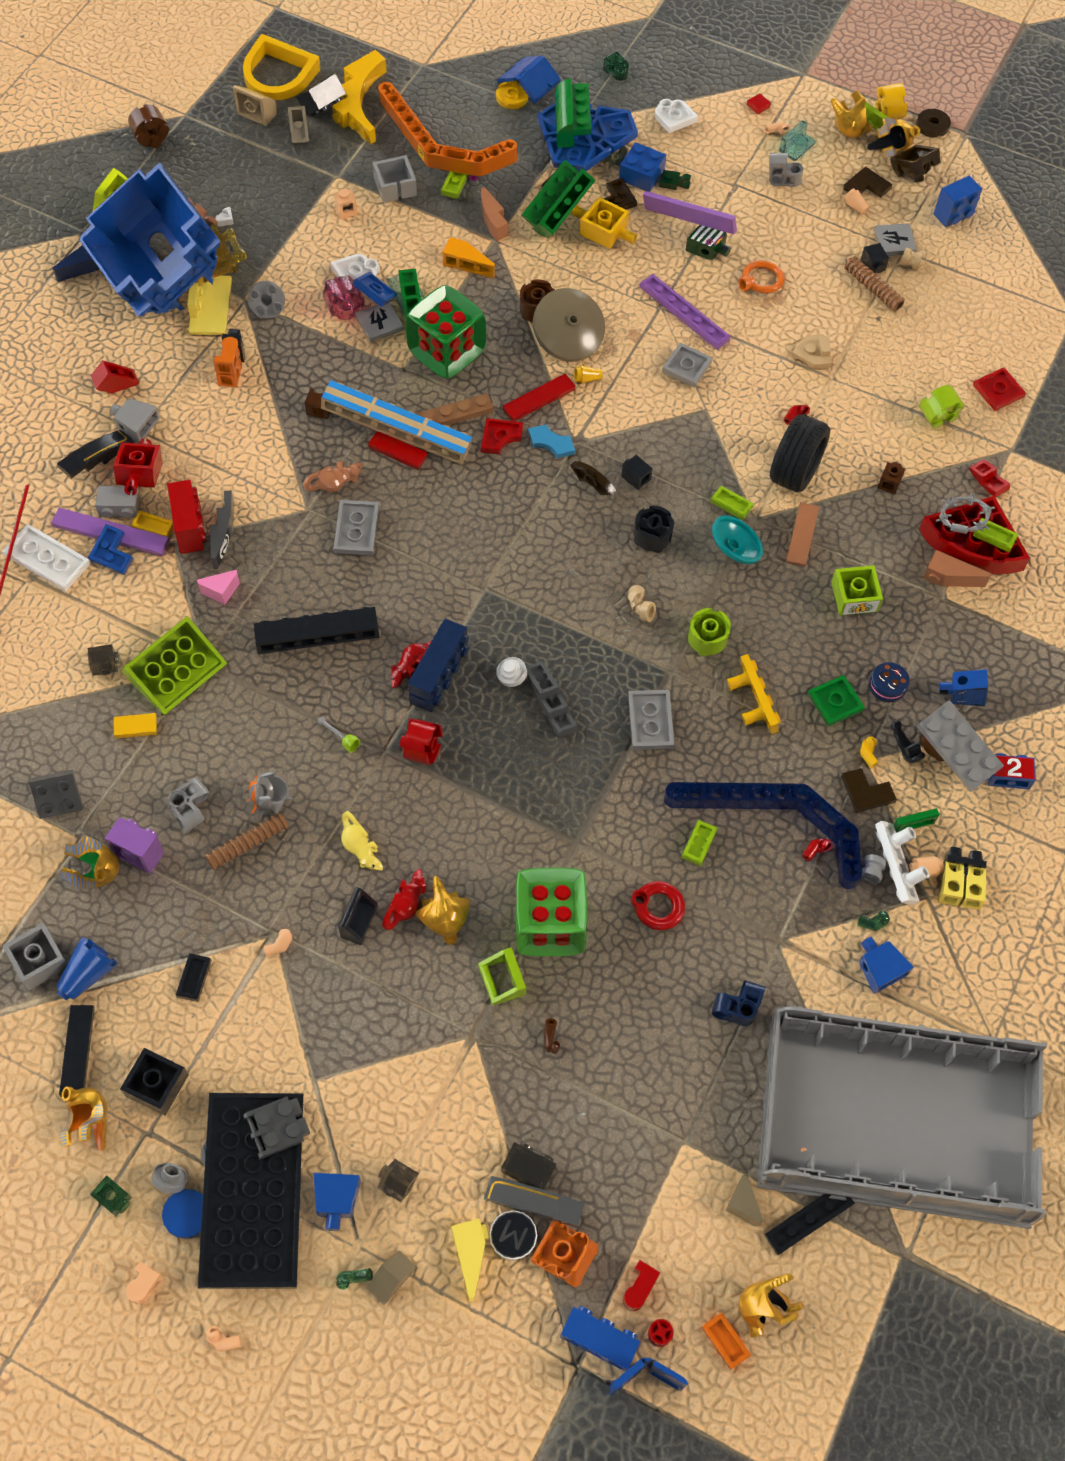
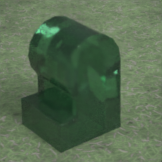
[603,52,629,81]

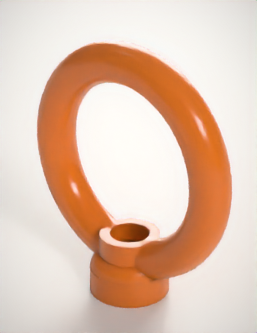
[739,260,785,293]

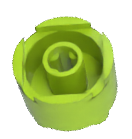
[919,385,965,429]
[688,608,731,657]

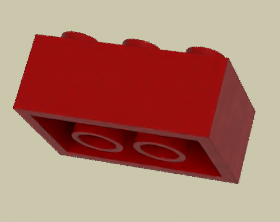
[167,479,207,554]

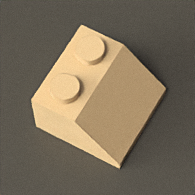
[233,85,277,126]

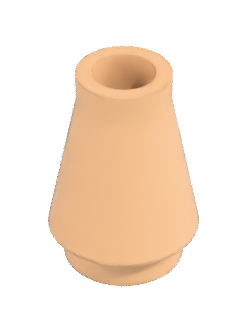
[844,188,870,215]

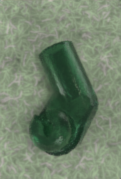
[857,911,890,931]
[336,1268,373,1290]

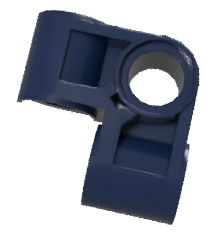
[711,980,766,1026]

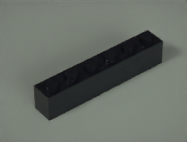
[253,607,379,655]

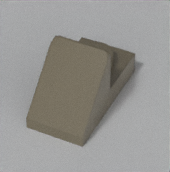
[288,106,309,144]

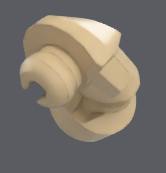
[628,585,656,622]

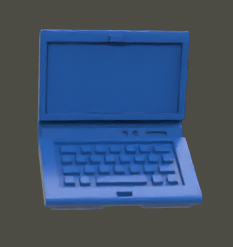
[497,56,561,104]
[609,1358,688,1396]

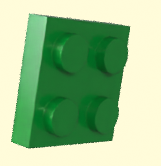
[807,675,865,727]

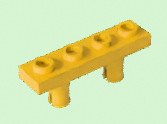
[727,654,781,734]

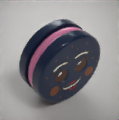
[869,662,910,703]

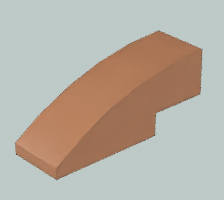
[481,187,508,242]
[786,502,819,567]

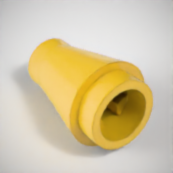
[574,365,602,384]

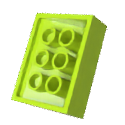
[120,616,227,715]

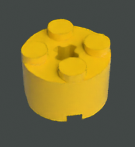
[875,83,907,119]

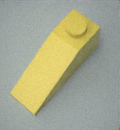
[451,1219,489,1303]

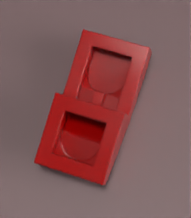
[969,459,1010,498]

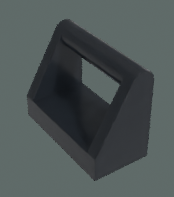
[338,887,378,945]

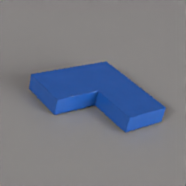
[88,524,133,575]

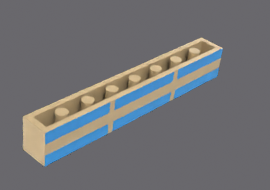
[321,380,472,465]

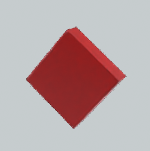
[747,93,771,114]

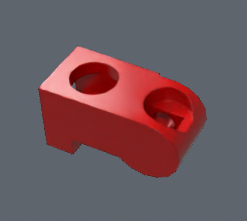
[623,1260,661,1311]

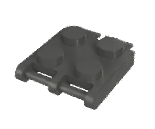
[243,1097,310,1159]

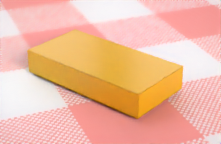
[131,510,174,537]
[114,713,157,739]

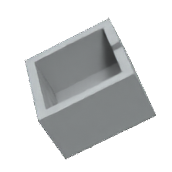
[372,155,417,203]

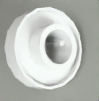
[497,657,527,687]

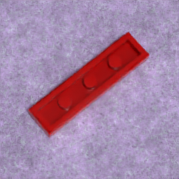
[503,374,576,421]

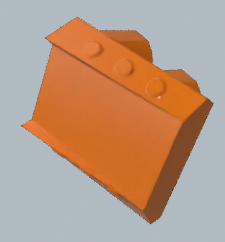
[531,1220,598,1288]

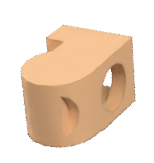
[126,1261,163,1304]

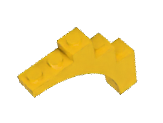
[332,50,387,144]

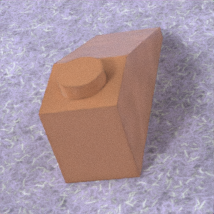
[923,550,992,587]

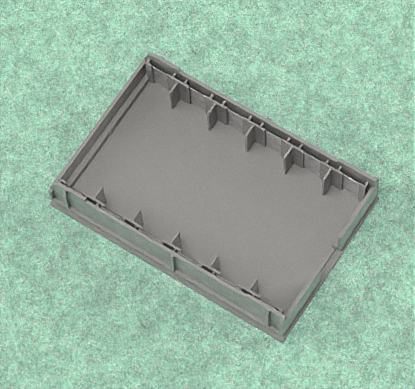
[757,1006,1047,1229]

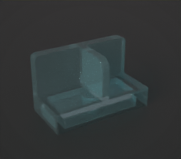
[779,120,816,161]

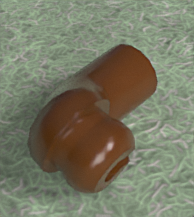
[543,1018,560,1054]

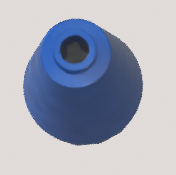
[56,936,118,1000]

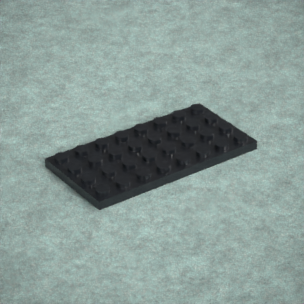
[198,1093,304,1289]

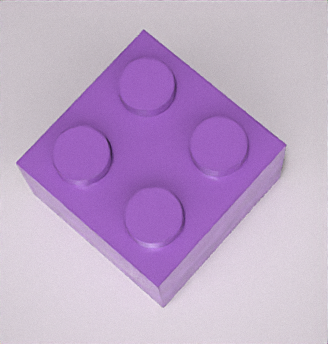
[105,817,164,874]

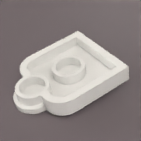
[655,99,698,133]
[331,254,380,292]

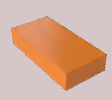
[701,1312,751,1371]

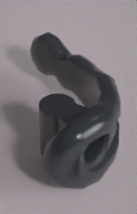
[891,720,926,764]

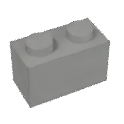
[95,486,141,518]

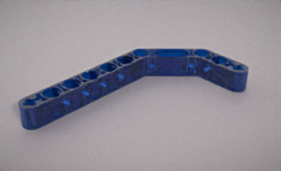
[664,782,862,889]

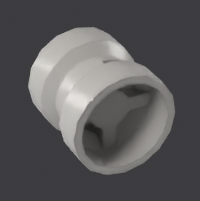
[860,854,887,884]

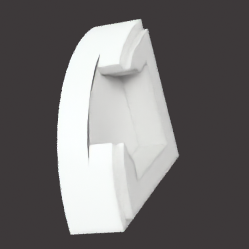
[215,207,234,227]

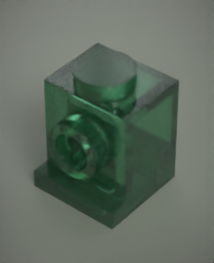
[90,1175,132,1217]

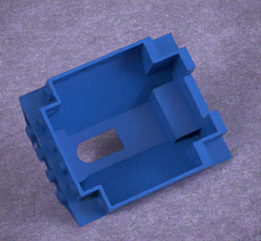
[79,162,220,316]

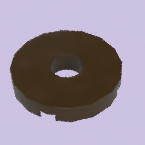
[916,109,951,138]

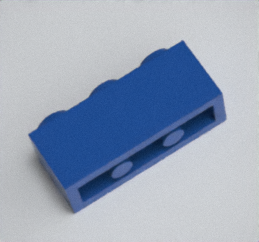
[560,1306,641,1372]

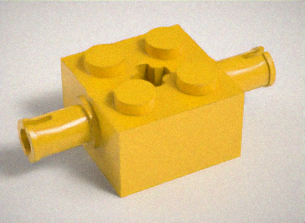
[571,197,638,249]

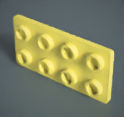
[187,276,232,335]

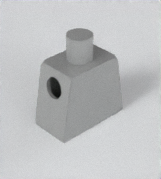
[110,399,160,443]

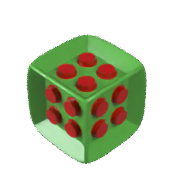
[516,868,587,956]

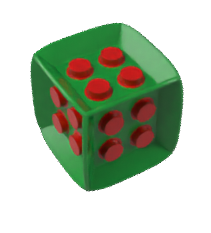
[405,285,486,379]

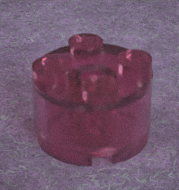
[323,275,364,320]

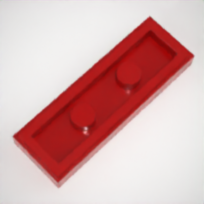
[368,431,428,470]

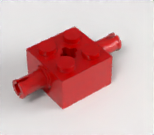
[113,438,162,496]

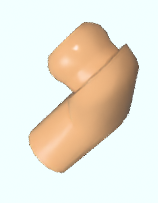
[765,122,791,136]
[264,929,292,956]
[206,1326,241,1352]

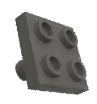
[29,770,83,819]

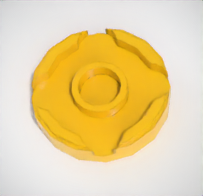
[496,81,529,109]

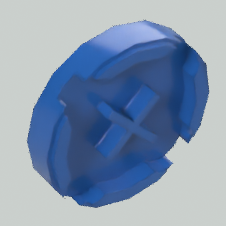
[162,1189,203,1239]

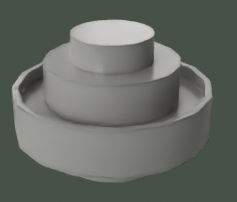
[151,1163,188,1194]

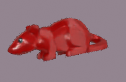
[391,640,432,688]
[382,869,426,930]

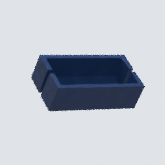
[408,618,469,712]

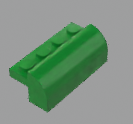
[555,78,591,148]
[521,160,596,238]

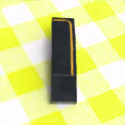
[57,430,134,479]

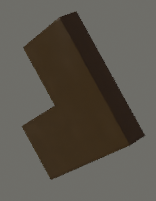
[843,166,893,198]
[603,178,637,210]
[841,768,897,813]

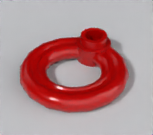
[631,881,685,931]

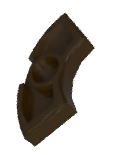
[570,461,617,495]

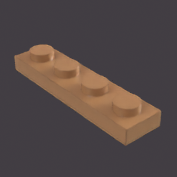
[416,393,494,425]

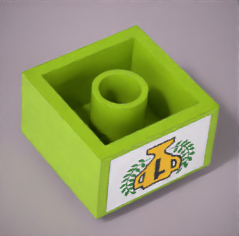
[831,565,883,616]

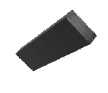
[59,1005,95,1097]
[764,1194,855,1256]

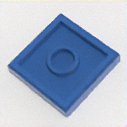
[352,272,398,307]

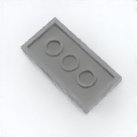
[916,700,1004,792]

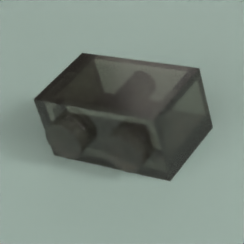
[501,1142,556,1190]

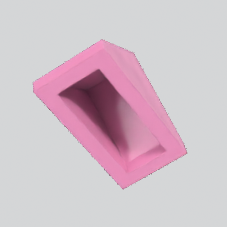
[197,570,240,605]

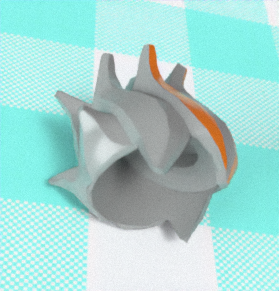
[246,772,293,817]

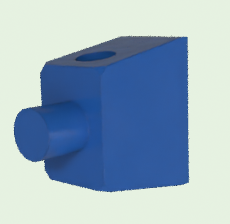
[859,937,914,994]
[314,1173,361,1231]

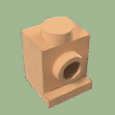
[334,189,357,219]

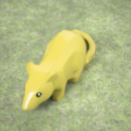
[341,811,383,871]

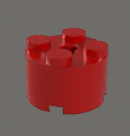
[400,718,443,765]

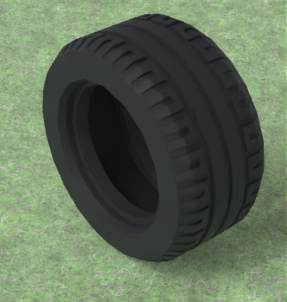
[770,414,831,492]

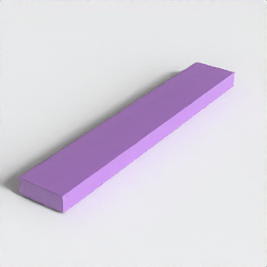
[643,191,737,234]
[640,274,731,350]
[51,507,170,557]

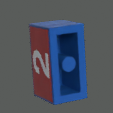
[988,753,1036,789]

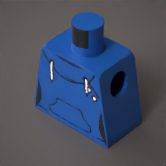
[939,669,988,706]

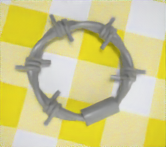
[936,493,995,534]

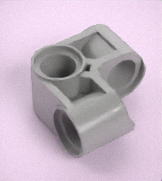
[769,153,803,187]
[168,777,210,832]

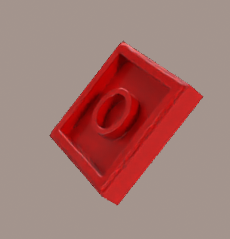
[973,367,1026,411]

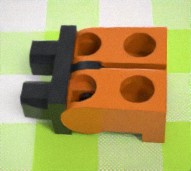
[213,329,245,387]

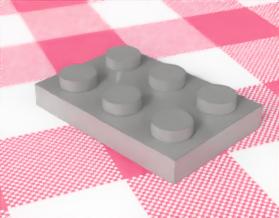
[333,500,379,556]
[628,690,674,750]

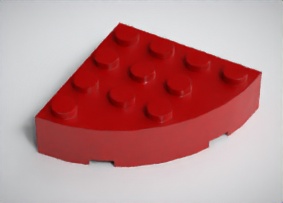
[919,496,1030,574]

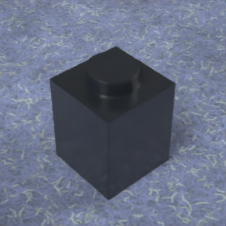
[860,243,889,273]
[621,455,653,490]

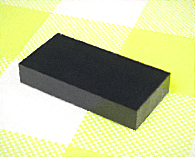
[176,953,212,1002]

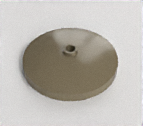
[533,288,605,362]

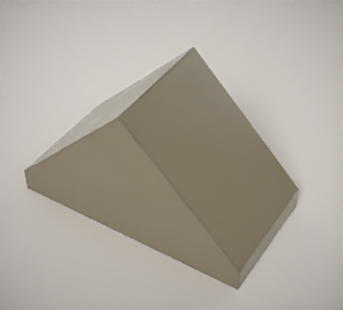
[726,1174,764,1226]
[366,1250,417,1305]

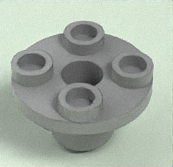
[248,281,285,318]

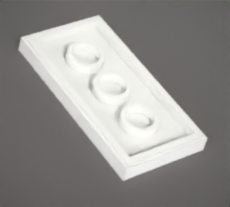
[2,524,91,592]

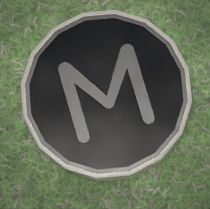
[489,1210,537,1261]

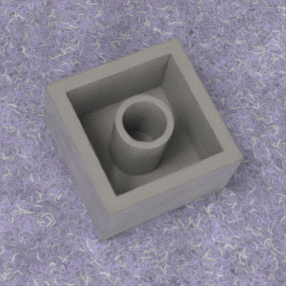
[3,923,67,990]

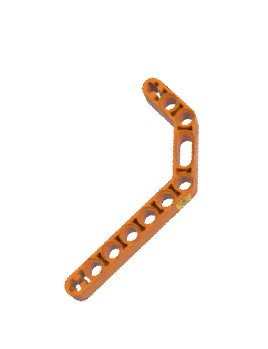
[378,82,518,177]

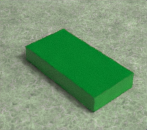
[894,808,940,833]

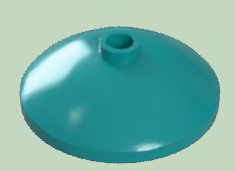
[712,516,763,564]

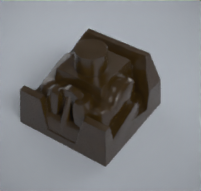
[890,145,941,182]

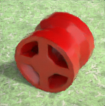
[648,1319,674,1347]

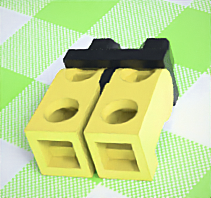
[938,846,987,910]

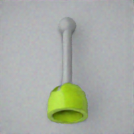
[318,717,361,753]

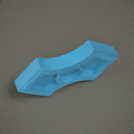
[528,425,575,458]

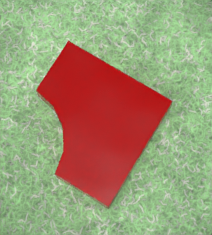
[481,418,523,455]

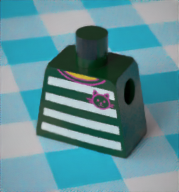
[685,225,731,260]

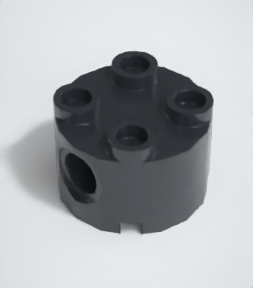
[633,505,674,553]

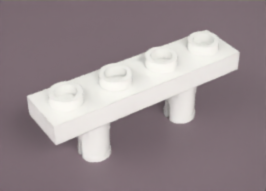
[875,821,930,905]

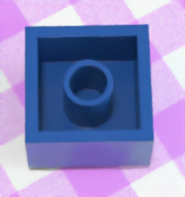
[619,142,667,192]
[933,175,982,227]

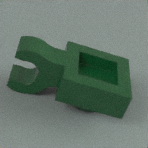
[659,170,691,190]

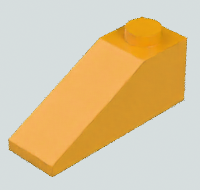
[442,237,495,279]

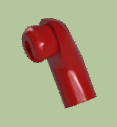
[783,404,810,425]
[802,838,833,861]

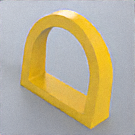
[243,34,320,100]

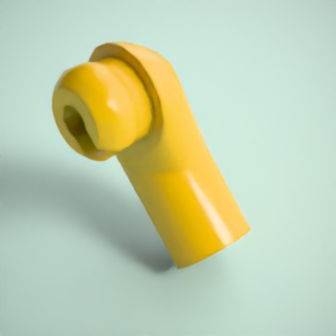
[860,736,879,768]

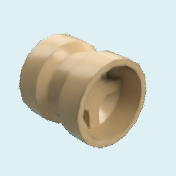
[900,247,923,270]

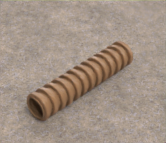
[844,256,905,312]
[205,812,288,871]

